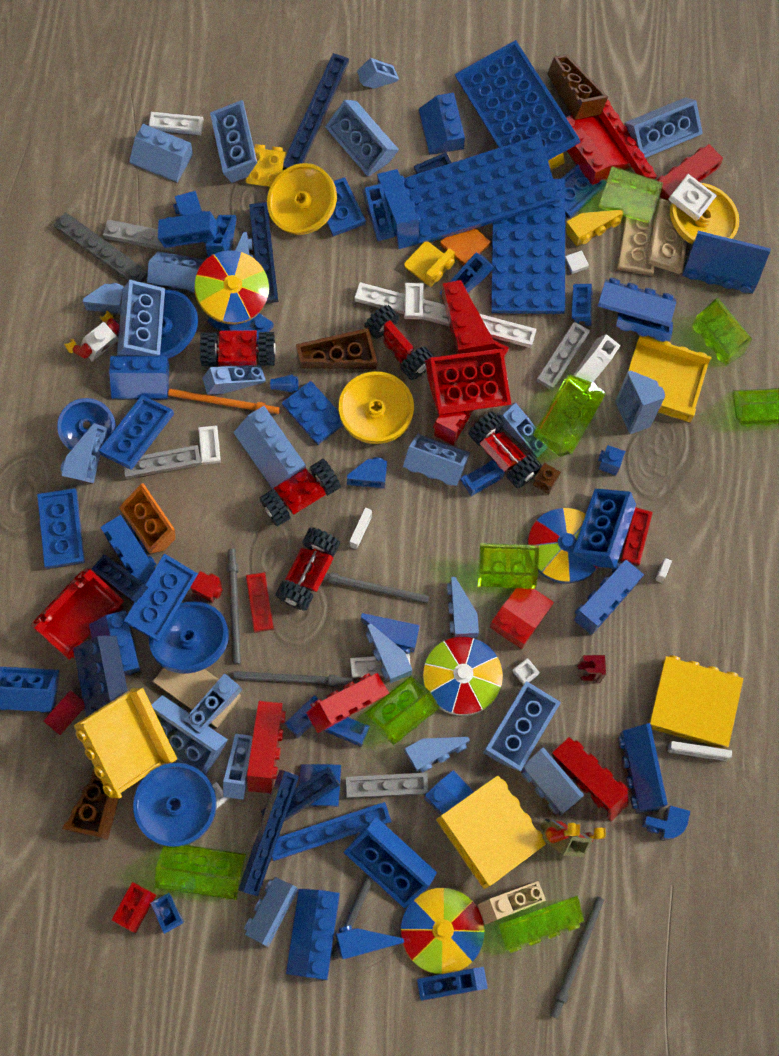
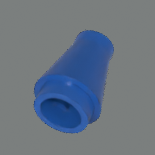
[270,374,299,393]

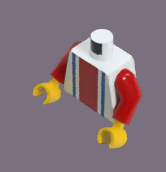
[64,311,119,362]

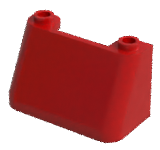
[30,568,124,660]

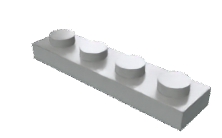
[103,220,176,252]
[536,322,590,391]
[124,445,202,479]
[346,773,428,799]

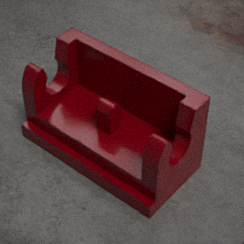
[578,655,606,683]
[43,690,85,736]

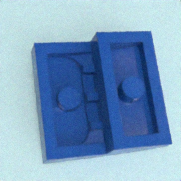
[299,764,341,807]

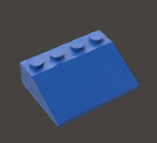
[682,231,771,294]

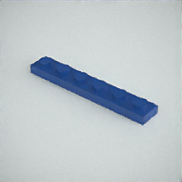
[272,802,392,861]

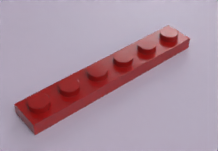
[599,99,657,182]

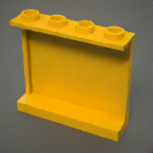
[628,335,711,422]
[648,655,744,749]
[74,688,177,799]
[436,776,546,889]

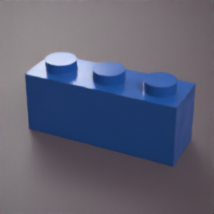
[158,211,217,248]

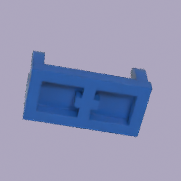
[572,284,593,326]
[460,459,505,497]
[284,695,318,738]
[325,717,370,747]

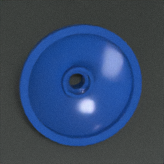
[57,398,116,450]

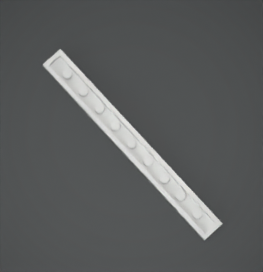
[355,282,536,348]

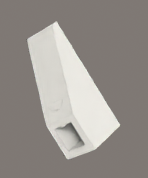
[569,334,620,393]

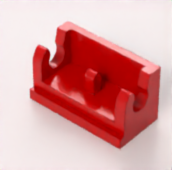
[111,882,157,933]

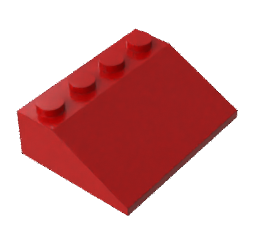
[566,115,631,186]
[425,349,512,415]

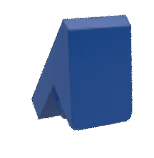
[151,893,185,934]

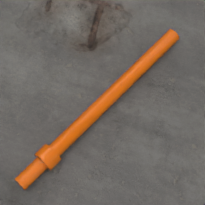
[168,389,280,415]

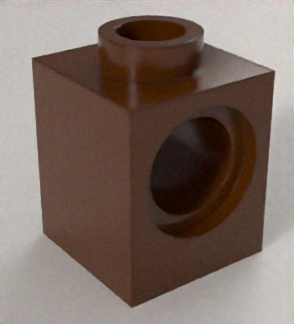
[533,463,561,495]

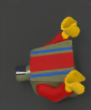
[540,819,606,857]

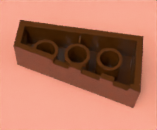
[547,54,608,120]
[296,328,378,369]
[62,770,121,840]

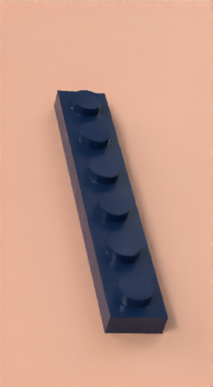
[249,202,279,303]
[238,769,299,896]

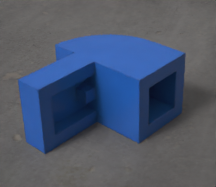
[642,805,690,841]

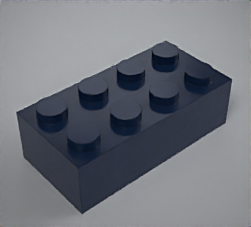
[73,636,128,717]

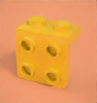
[246,144,287,187]
[404,242,455,287]

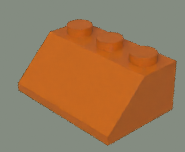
[119,483,176,554]

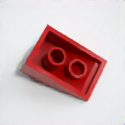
[489,581,555,649]

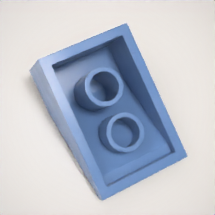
[61,423,107,483]

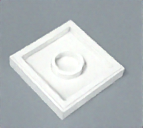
[668,174,717,221]

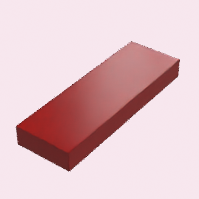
[620,507,653,566]
[246,572,274,633]

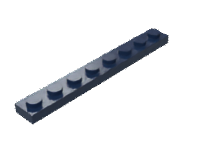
[283,53,349,170]

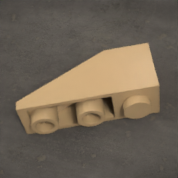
[478,881,546,925]

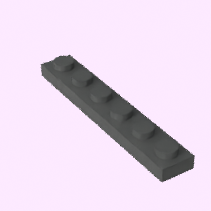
[54,212,148,283]

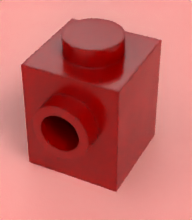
[190,571,223,603]

